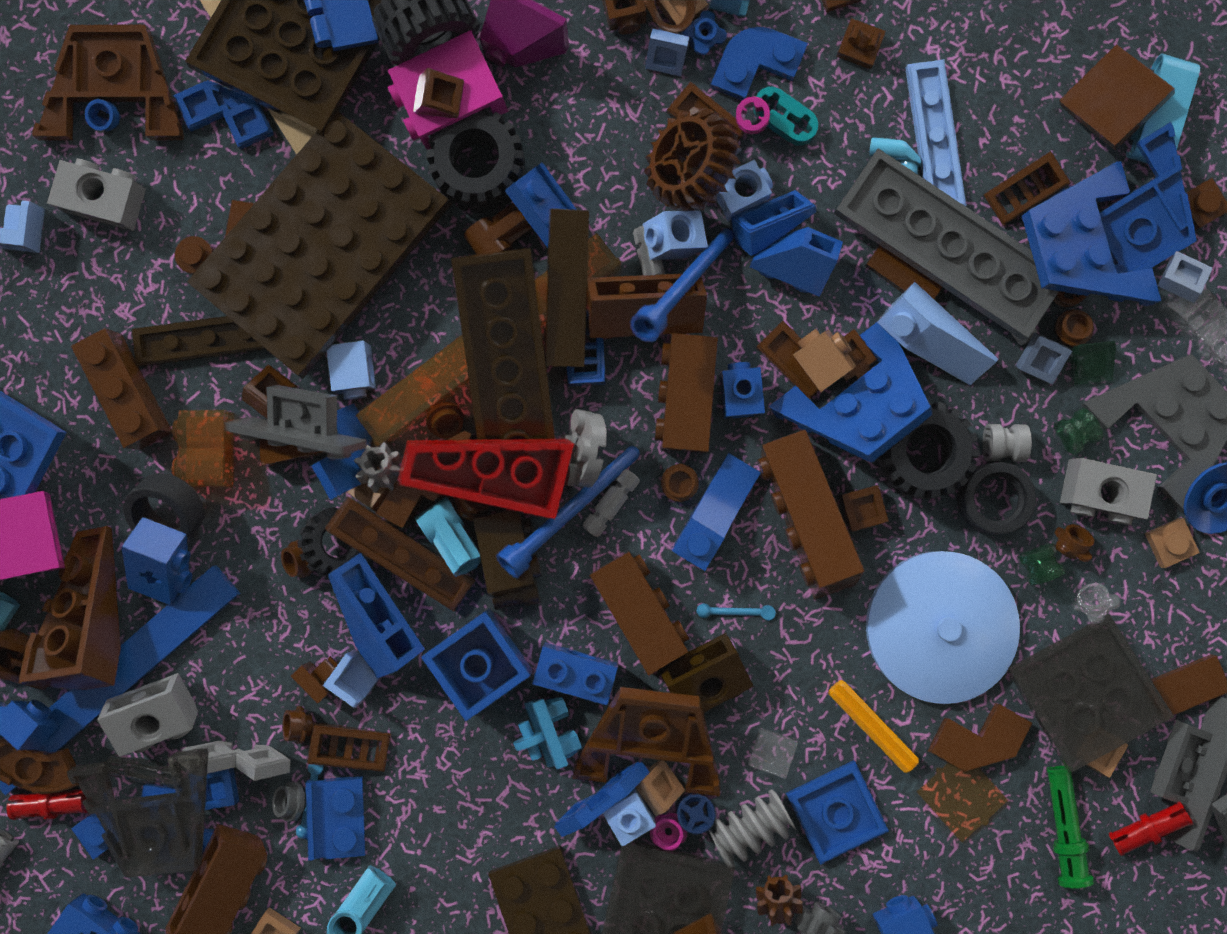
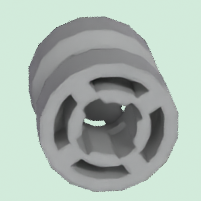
[983,424,1032,462]

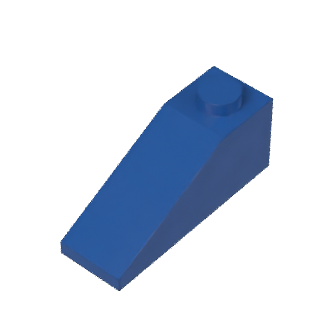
[328,553,425,678]

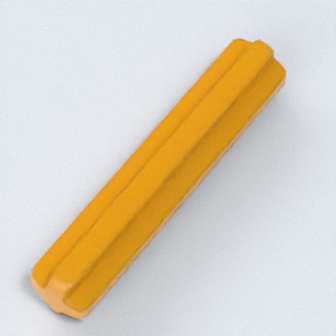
[828,680,919,773]

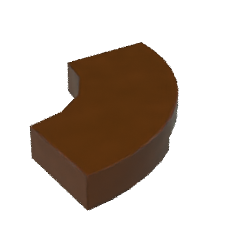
[0,738,85,794]

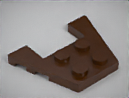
[32,24,184,141]
[572,687,720,796]

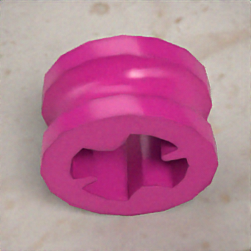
[736,96,770,135]

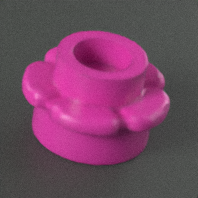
[650,812,687,851]

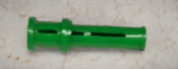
[1046,765,1094,888]

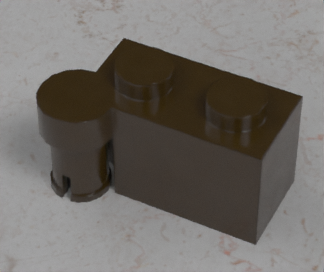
[473,510,542,610]

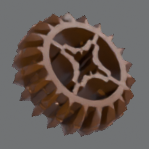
[644,107,742,211]

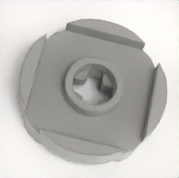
[560,409,606,488]

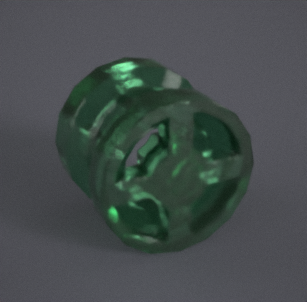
[1054,407,1104,455]
[1017,543,1066,586]

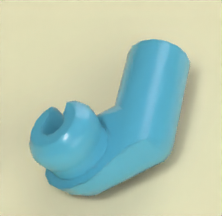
[869,137,921,174]

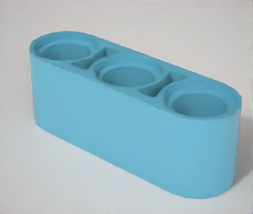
[1126,53,1200,164]

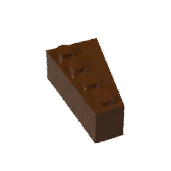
[757,429,865,600]

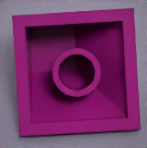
[479,0,569,68]

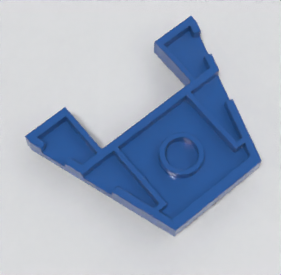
[1033,122,1197,274]
[1022,161,1162,306]
[769,321,933,463]

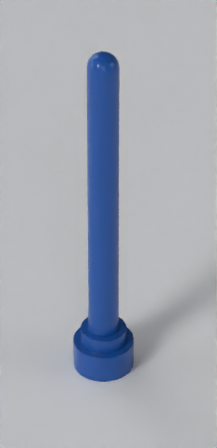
[631,228,734,342]
[496,446,640,579]

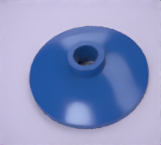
[1184,462,1227,534]

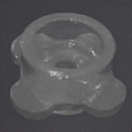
[1072,583,1121,624]

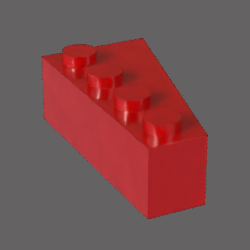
[398,439,574,519]

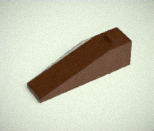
[18,526,121,690]

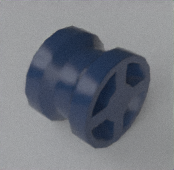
[676,793,716,834]

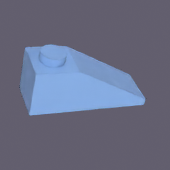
[877,282,998,385]

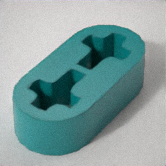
[753,87,818,146]

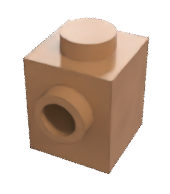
[793,329,856,392]

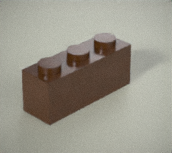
[586,274,707,339]
[71,328,173,450]
[655,333,718,453]
[590,551,690,676]
[165,824,267,934]

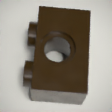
[659,633,754,714]

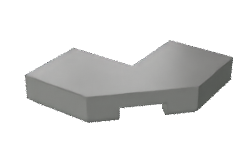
[181,741,290,781]

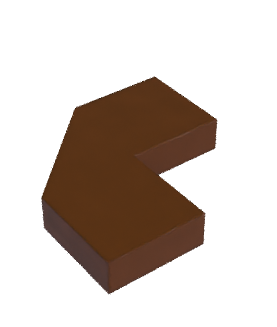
[928,703,1032,772]

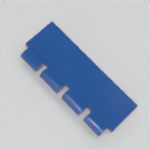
[304,0,379,51]

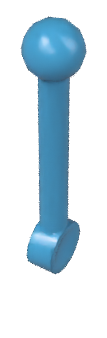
[696,603,776,620]
[296,764,324,839]

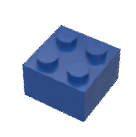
[421,608,533,721]

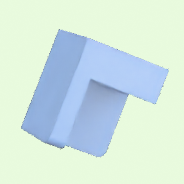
[0,201,45,253]
[323,649,380,708]

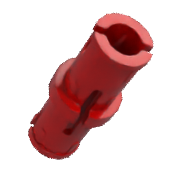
[6,788,93,820]
[1108,801,1194,857]

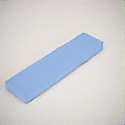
[905,59,966,206]

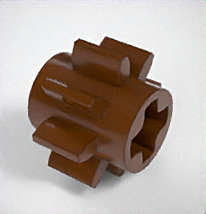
[756,875,803,926]

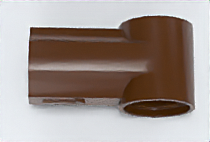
[464,203,534,255]

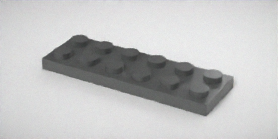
[833,148,1059,341]

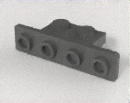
[224,385,366,459]
[1150,696,1227,852]

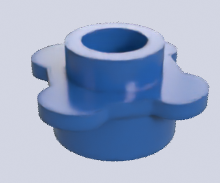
[682,10,727,55]

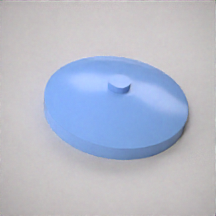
[866,551,1020,704]

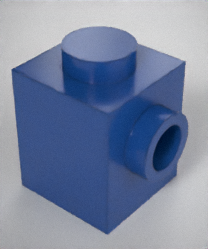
[719,362,765,419]
[872,895,938,934]

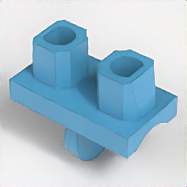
[513,697,582,769]

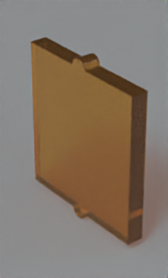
[916,763,1008,842]

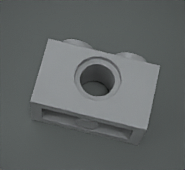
[47,158,146,231]
[1060,458,1157,525]
[97,673,198,757]

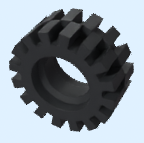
[298,507,369,577]

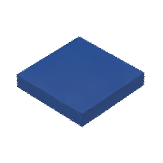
[786,760,889,865]

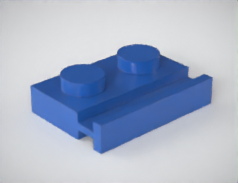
[505,162,577,248]
[305,776,366,861]

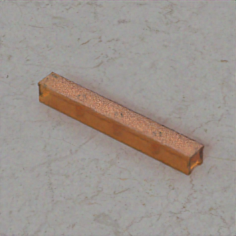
[355,233,622,448]

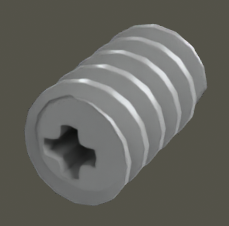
[709,789,796,869]

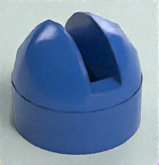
[85,99,121,131]

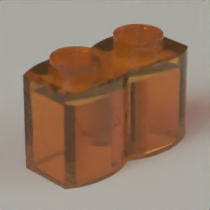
[172,410,234,488]

